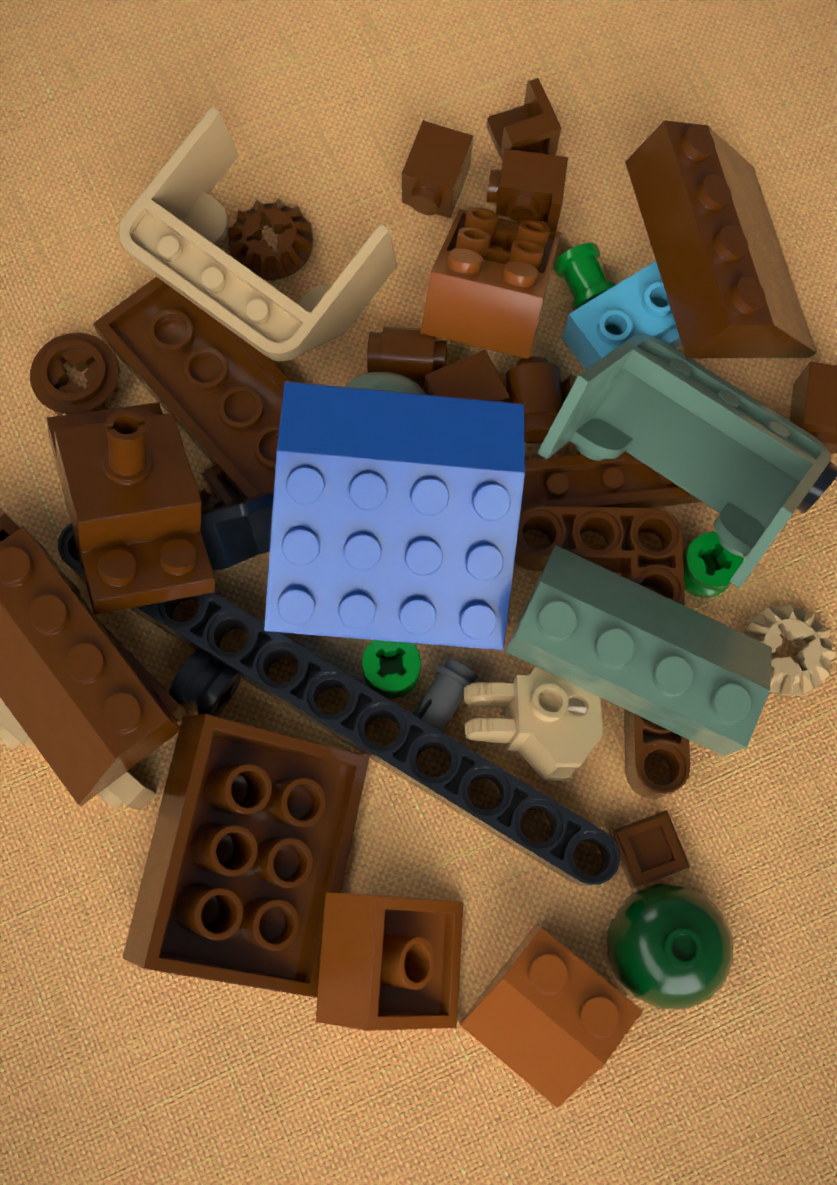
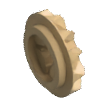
[743,603,837,696]

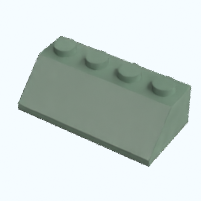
[505,545,772,756]

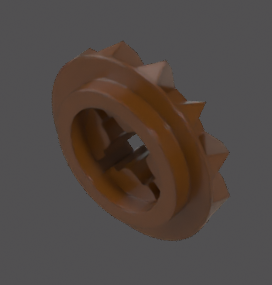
[228,198,313,280]
[30,333,121,416]

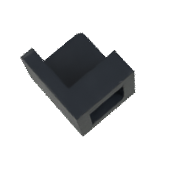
[200,491,274,571]

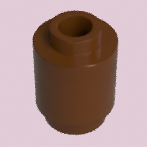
[367,326,447,384]
[505,357,563,444]

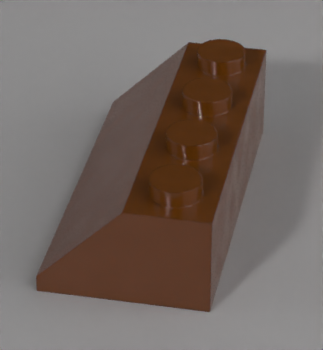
[0,526,181,806]

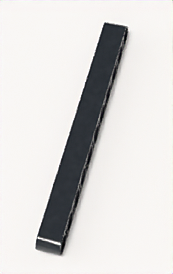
[58,523,620,886]

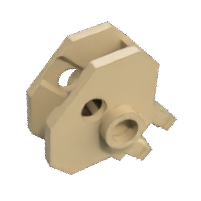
[464,666,603,781]

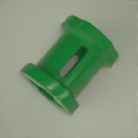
[553,243,616,310]

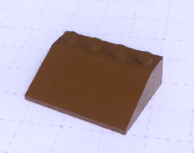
[625,120,817,358]
[122,714,369,998]

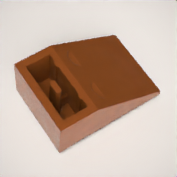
[420,207,561,359]

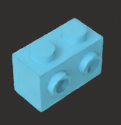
[562,261,682,370]

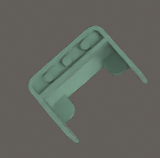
[537,334,831,588]

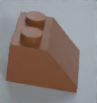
[315,892,463,1031]
[459,926,643,1108]

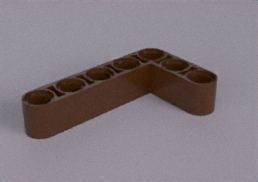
[514,506,690,799]

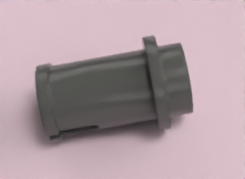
[412,658,478,733]

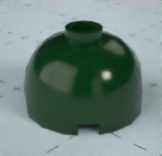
[607,884,733,1010]

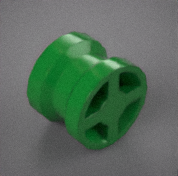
[683,531,744,598]
[362,640,421,699]

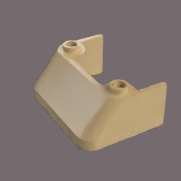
[119,106,397,361]

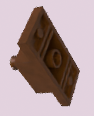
[46,402,215,615]

